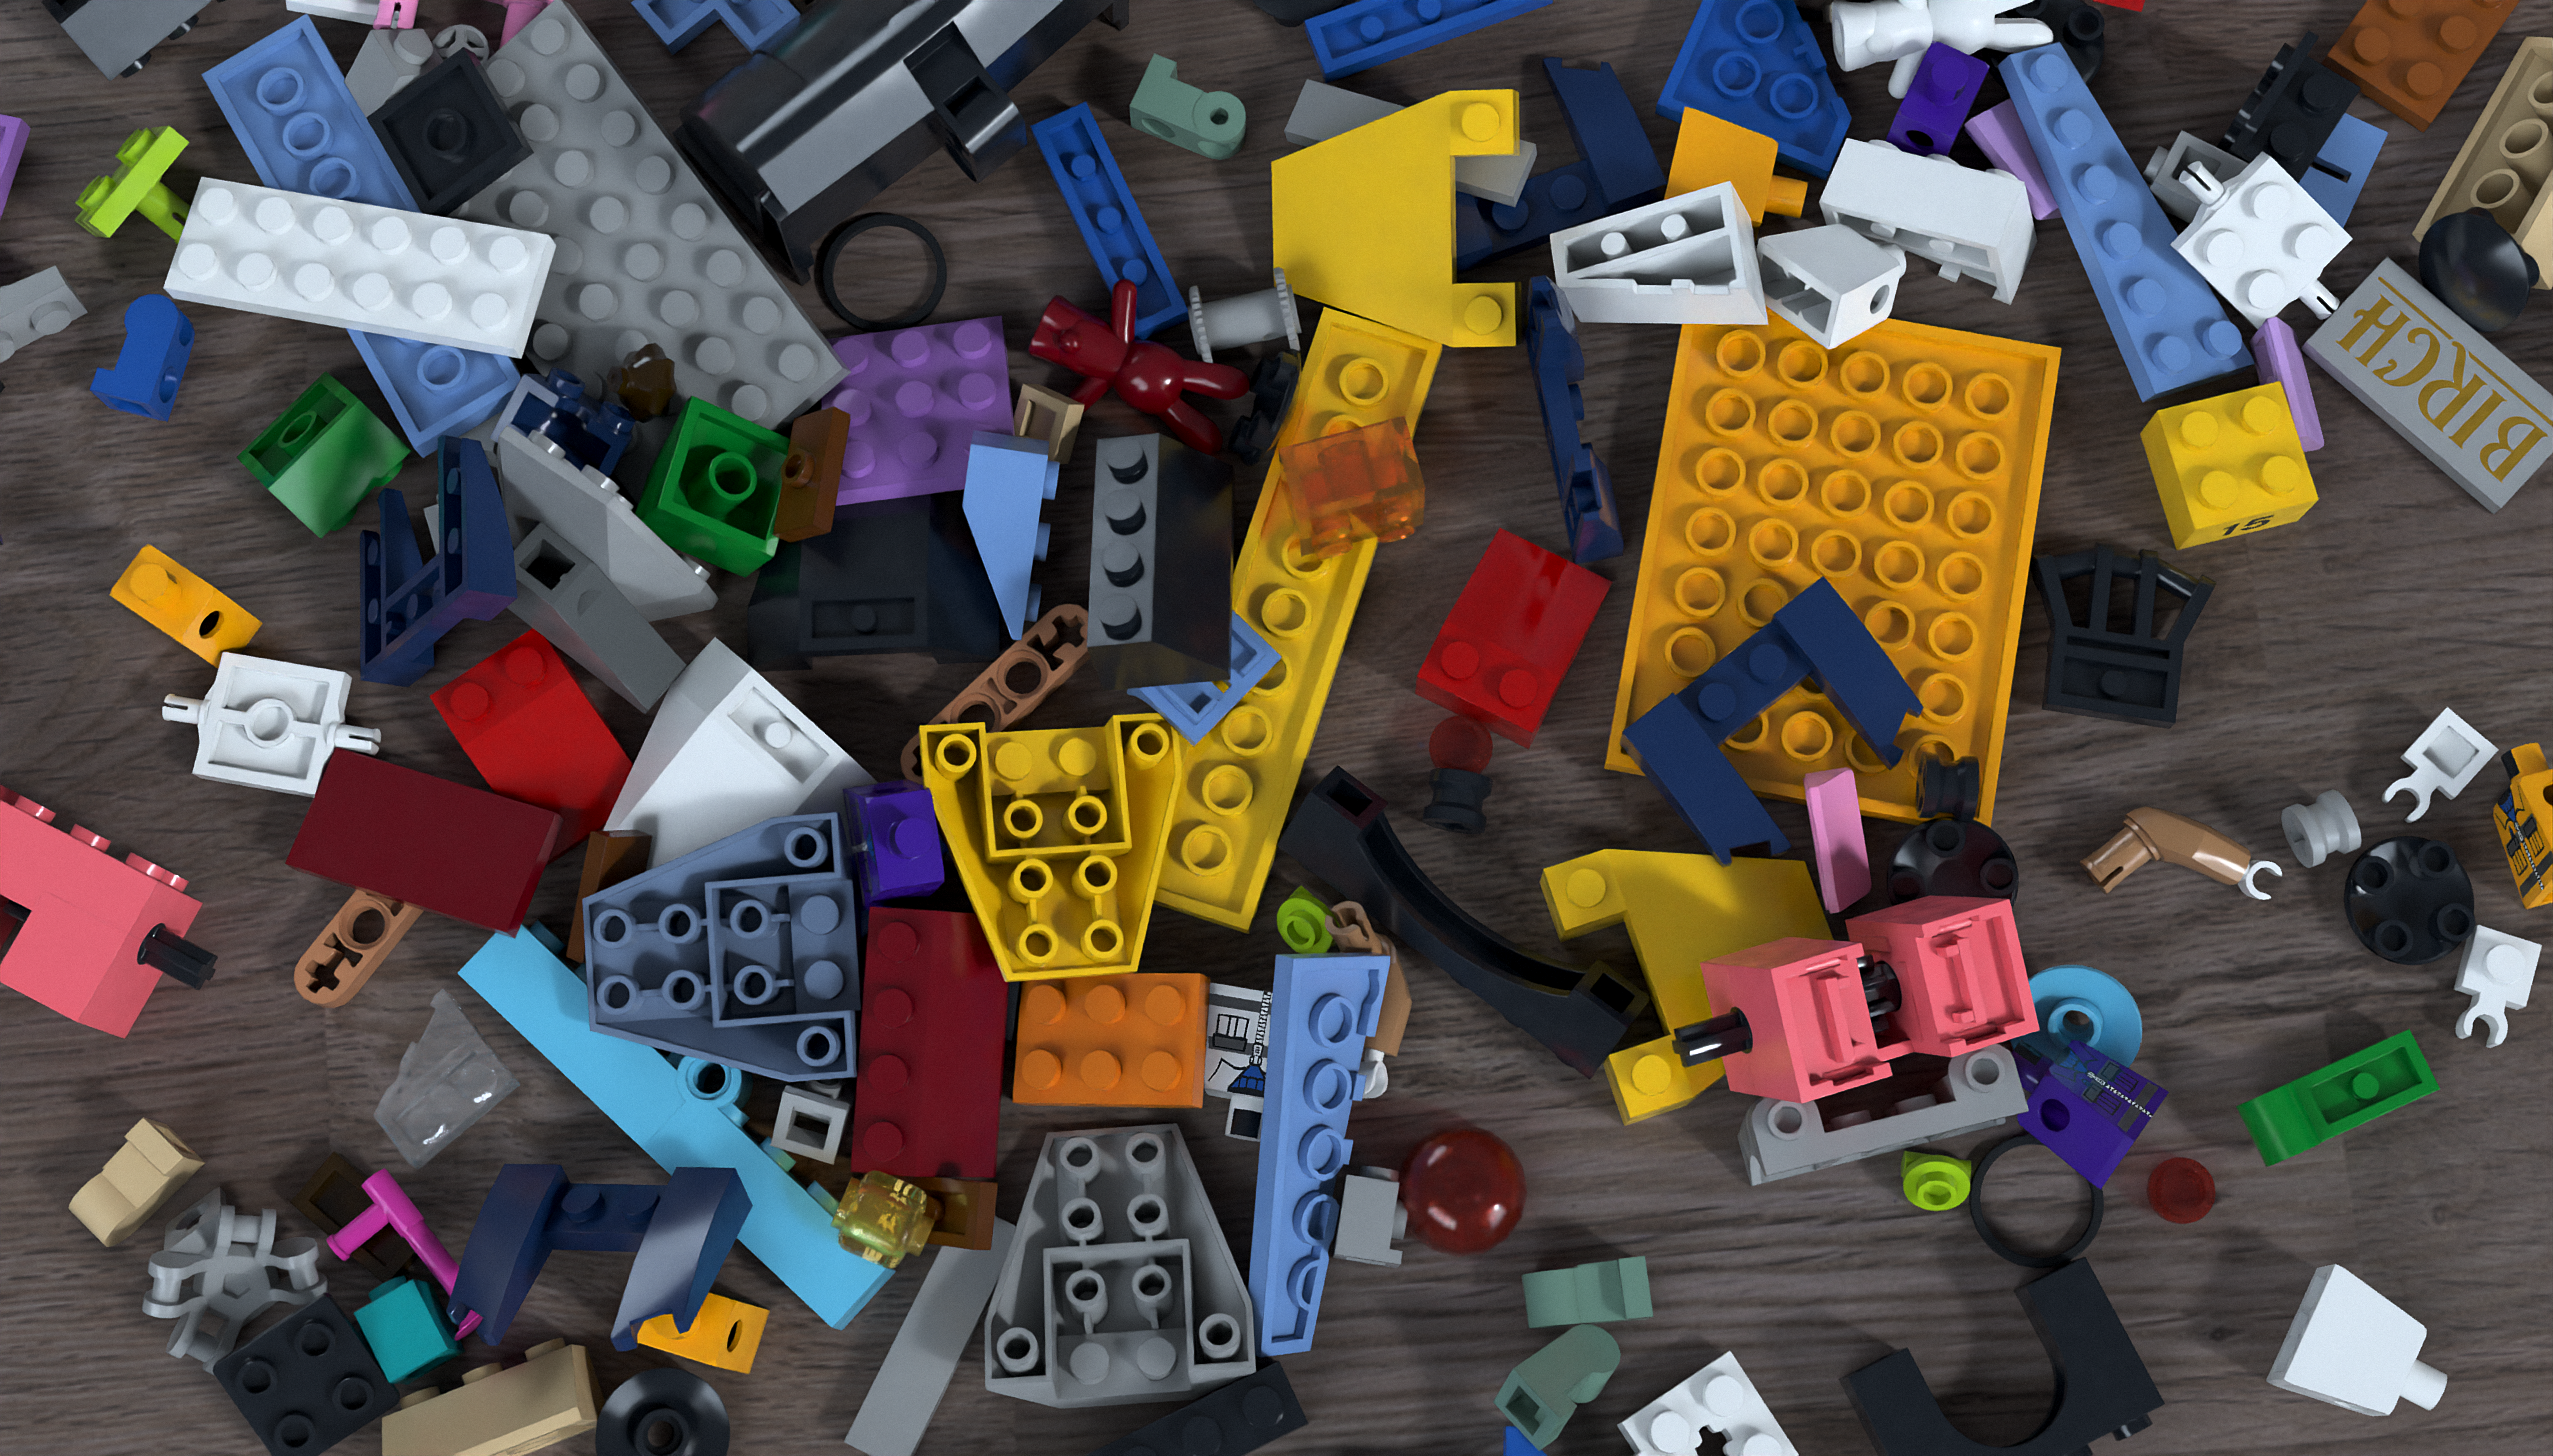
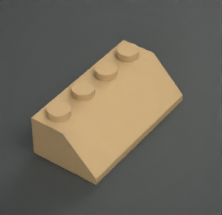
[2412,36,2553,290]

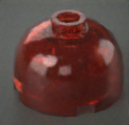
[1397,1124,1528,1258]

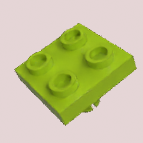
[74,126,191,244]

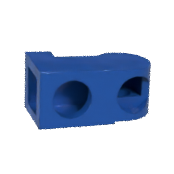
[90,294,195,422]

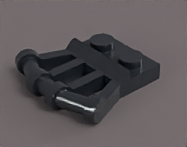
[2030,542,2217,729]

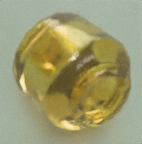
[830,1170,935,1269]

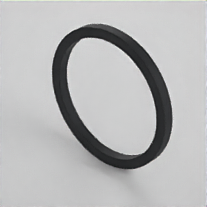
[823,214,947,333]
[1969,1134,2104,1268]

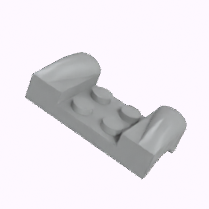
[1737,1044,2029,1186]

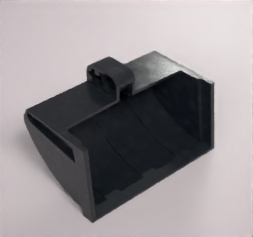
[672,0,1129,286]

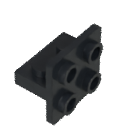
[2217,30,2361,183]
[213,1293,401,1456]

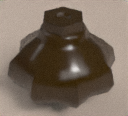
[606,343,677,423]

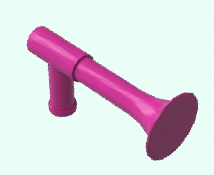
[326,1168,483,1341]

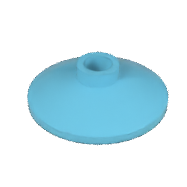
[2010,965,2142,1068]

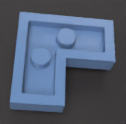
[631,0,800,55]

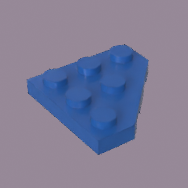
[1655,0,1852,181]

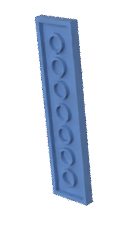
[201,14,522,458]

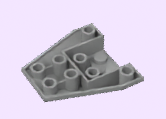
[496,425,719,622]
[984,1123,1256,1409]

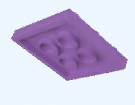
[821,316,1015,506]

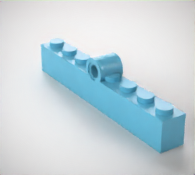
[458,920,896,1330]

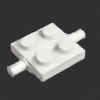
[2170,151,2353,329]
[162,652,381,798]

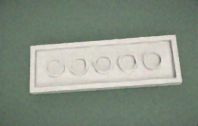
[163,177,556,359]

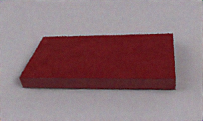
[285,747,565,939]

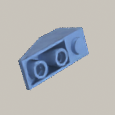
[962,430,1060,640]

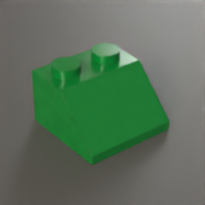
[236,371,411,539]
[635,396,790,578]

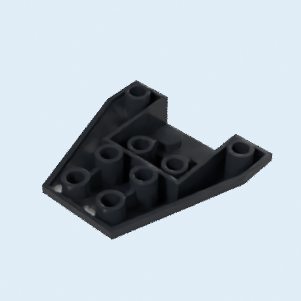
[747,490,1001,672]

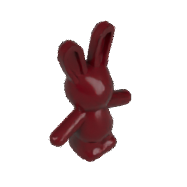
[1028,278,1250,455]

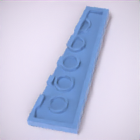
[1997,42,2255,403]
[1248,952,1390,1357]

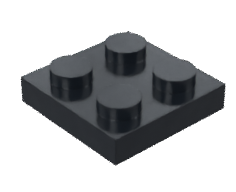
[367,47,534,217]

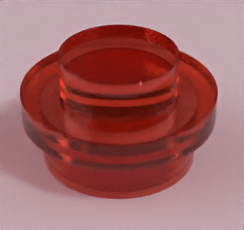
[1429,716,1493,774]
[2147,1157,2215,1224]

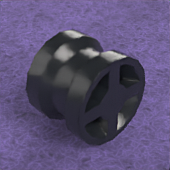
[1916,752,1979,822]
[1422,768,1493,834]

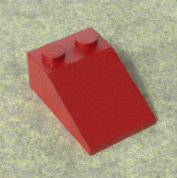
[1415,528,1613,749]
[429,628,634,865]

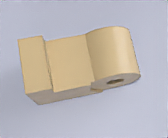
[69,1117,205,1247]

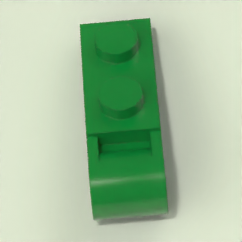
[2236,1029,2440,1167]

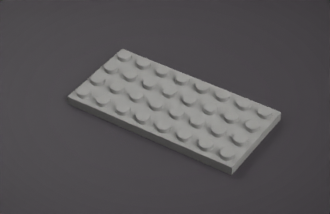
[446,0,851,505]

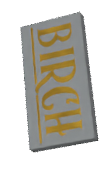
[2300,256,2553,514]

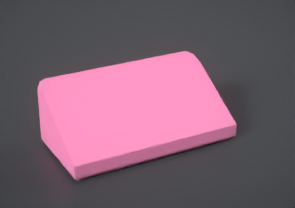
[1803,767,1872,914]

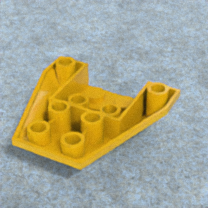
[918,713,1182,982]

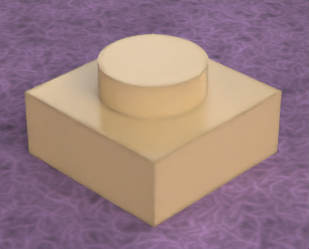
[1014,384,1085,464]

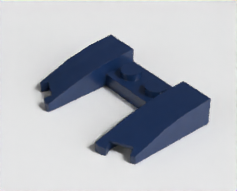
[1456,57,1667,275]
[1523,275,1624,565]
[360,435,518,687]
[1619,576,1924,867]
[447,1163,753,1351]

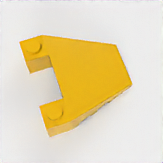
[1271,89,1522,347]
[1539,849,1834,1126]

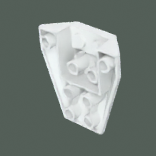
[603,637,878,871]

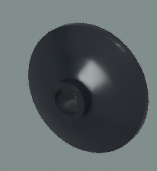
[595,1367,730,1456]

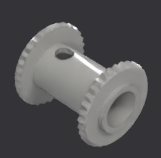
[1188,267,1302,363]

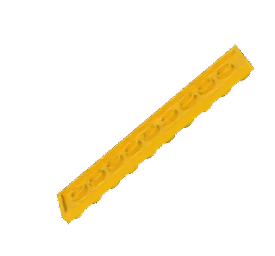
[1153,307,1443,934]

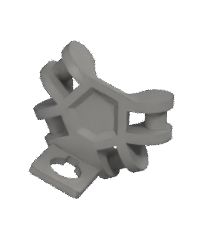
[142,1187,330,1376]

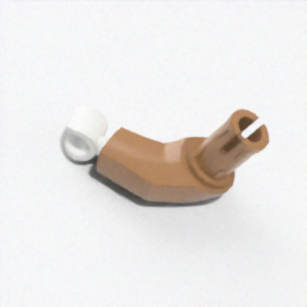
[2079,806,2282,900]
[1325,901,1412,1098]

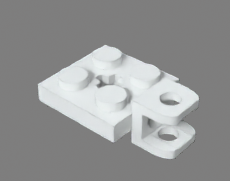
[1617,1351,1799,1456]

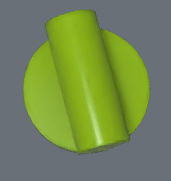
[1277,885,1340,954]
[1900,1151,1971,1211]

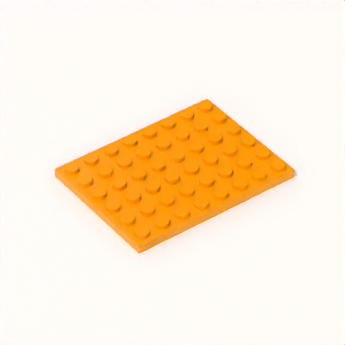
[1604,305,2062,828]

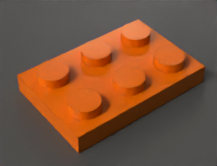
[1012,973,1211,1108]

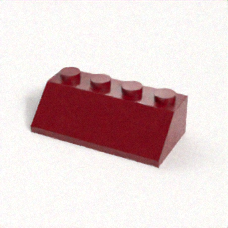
[850,907,1009,1178]

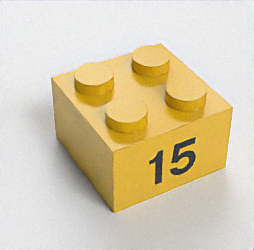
[2140,381,2319,550]

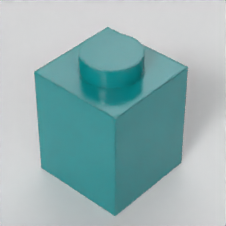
[353,1276,466,1385]

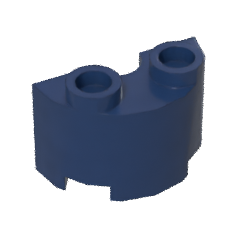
[489,367,637,479]

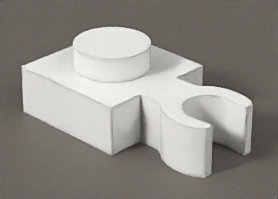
[2382,707,2499,823]
[2453,925,2542,1048]

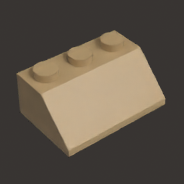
[382,1338,605,1456]

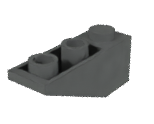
[506,522,686,714]

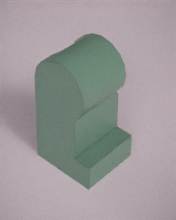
[1129,53,1246,160]
[1521,1256,1653,1329]
[1493,1324,1621,1451]

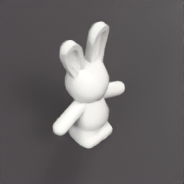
[1832,0,2053,99]

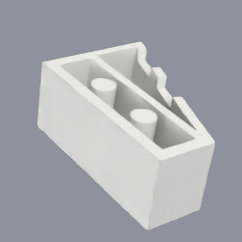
[1819,138,2037,305]
[1550,181,1769,325]

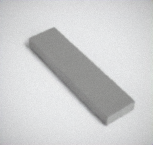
[1284,79,1537,207]
[844,1216,1016,1456]

